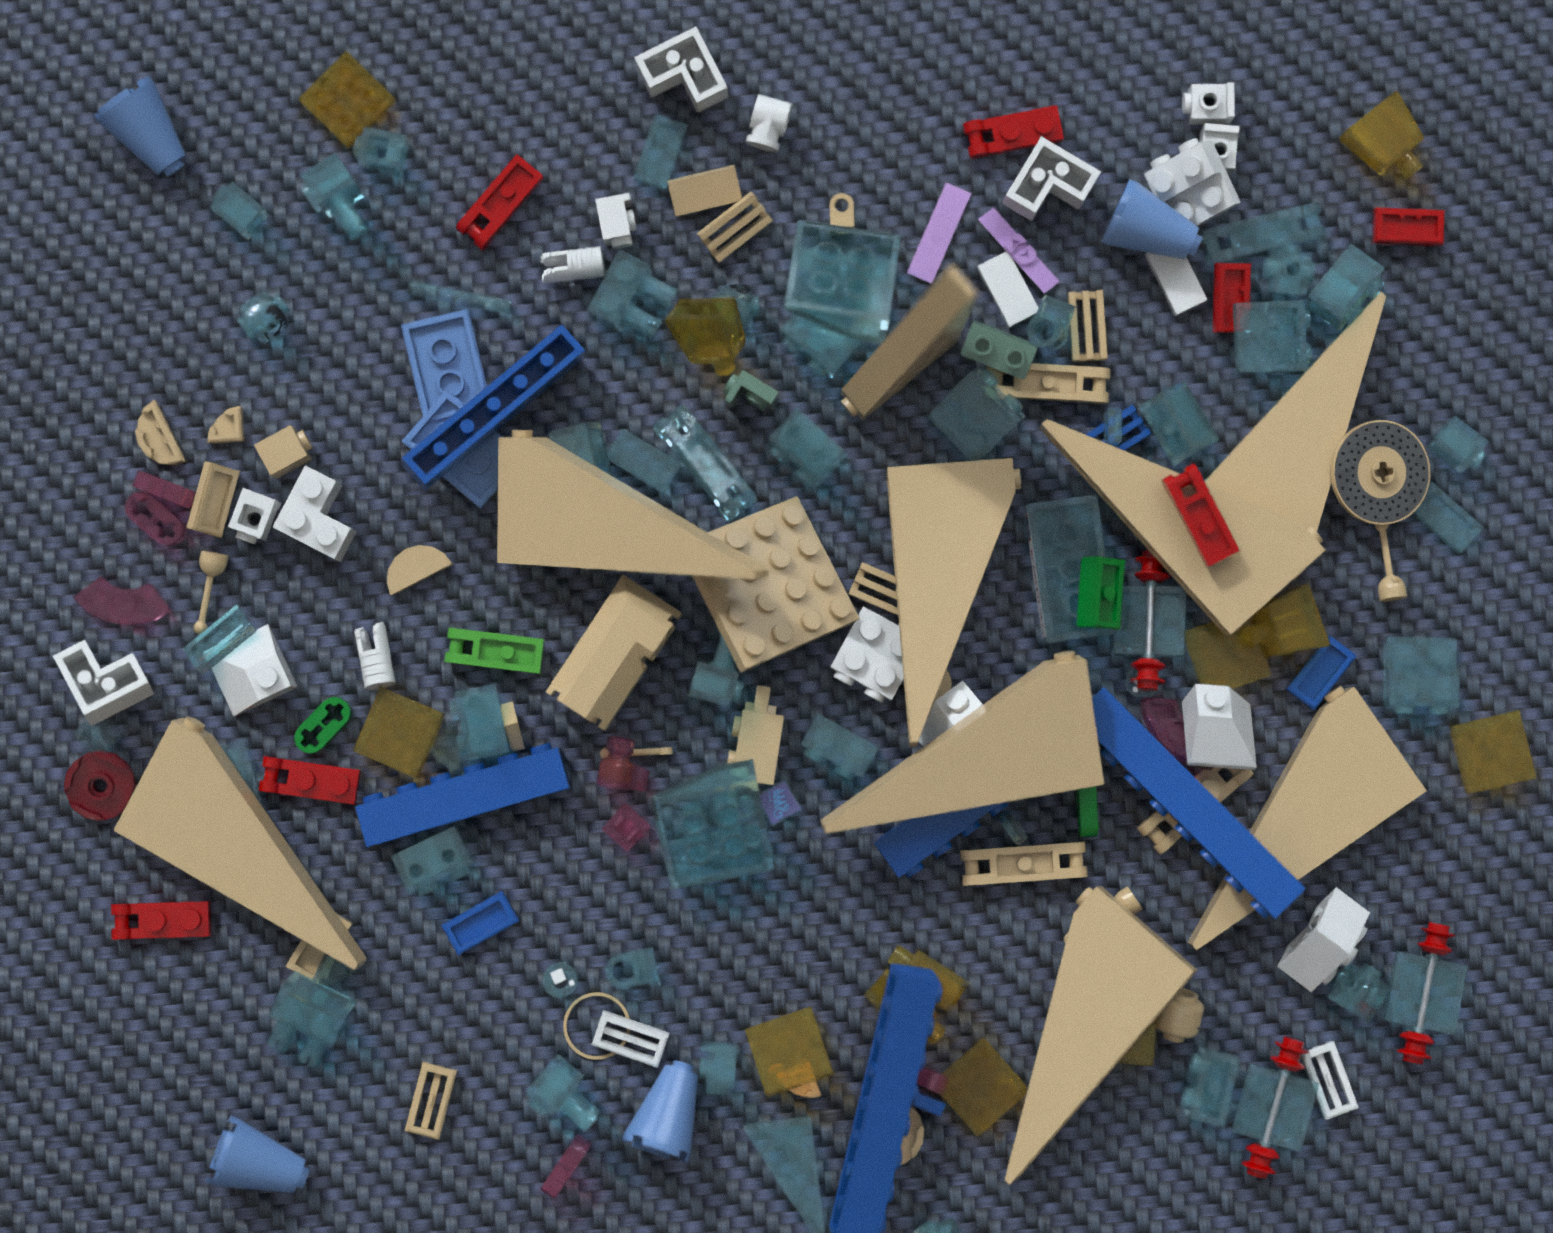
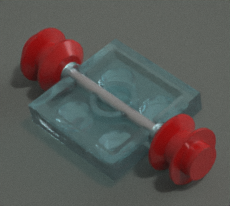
[1113,550,1187,691]
[1383,922,1468,1065]
[1231,1036,1319,1179]

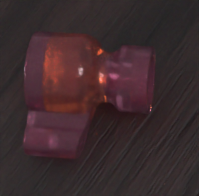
[596,736,650,792]

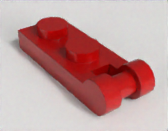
[963,105,1064,159]
[455,154,544,251]
[1161,463,1240,568]
[258,756,361,804]
[111,901,211,940]

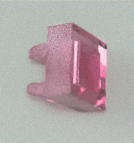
[602,803,651,852]

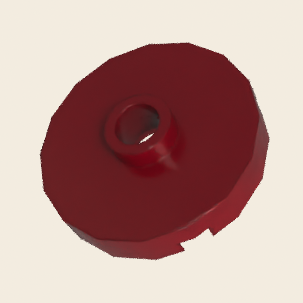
[63,750,136,821]

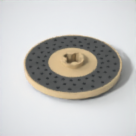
[1330,420,1430,525]

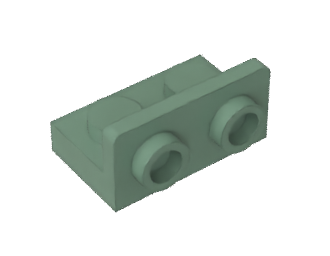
[961,320,1038,379]
[723,370,780,411]

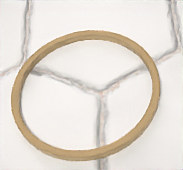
[563,992,630,1060]

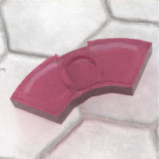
[73,576,172,625]
[1140,697,1213,771]

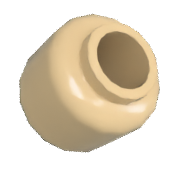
[1154,988,1204,1043]

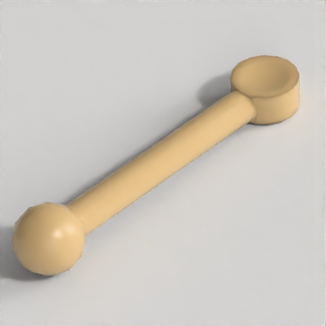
[600,747,673,761]

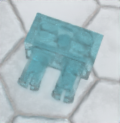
[300,153,369,240]
[587,249,679,339]
[768,408,848,489]
[688,635,744,709]
[449,684,510,762]
[267,971,357,1067]
[525,1054,600,1132]

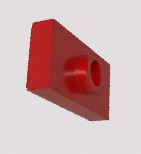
[1372,207,1445,247]
[1212,263,1251,333]

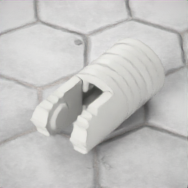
[541,246,605,284]
[354,622,396,690]

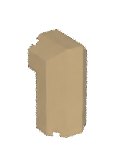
[546,575,683,731]

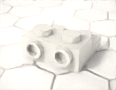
[1144,138,1241,226]
[830,606,903,703]

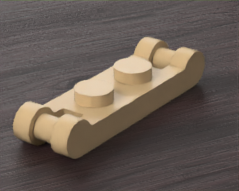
[985,363,1111,405]
[1137,767,1254,855]
[960,842,1088,886]

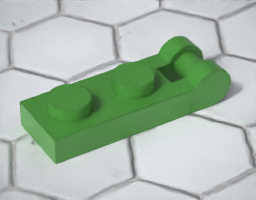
[444,628,545,674]

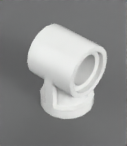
[746,94,792,152]

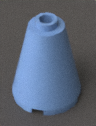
[93,77,186,177]
[1101,179,1202,260]
[622,1060,698,1163]
[206,1115,309,1193]

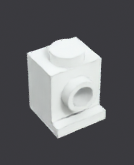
[1182,82,1235,125]
[1199,123,1240,175]
[595,193,637,249]
[228,488,281,545]

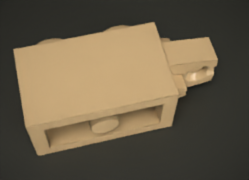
[726,685,784,785]

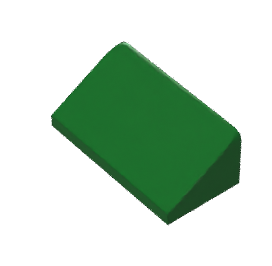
[1077,556,1125,630]

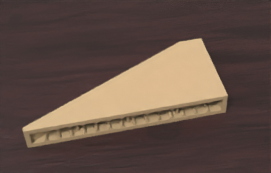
[840,265,977,420]
[1205,292,1386,580]
[1039,419,1325,636]
[497,430,769,579]
[886,458,1021,748]
[821,651,1104,833]
[1187,686,1427,950]
[113,716,367,970]
[1005,886,1198,1185]

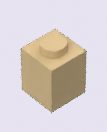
[254,425,313,479]

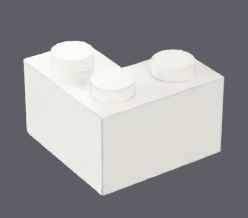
[634,26,728,112]
[1003,136,1101,221]
[273,465,356,562]
[53,640,154,726]
[1277,887,1370,992]

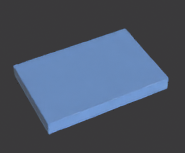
[401,309,487,425]
[402,389,502,509]

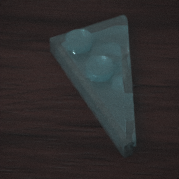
[743,1116,825,1233]

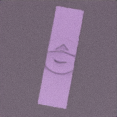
[907,183,971,283]
[978,208,1060,293]

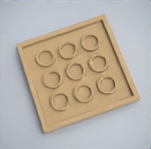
[692,496,860,672]

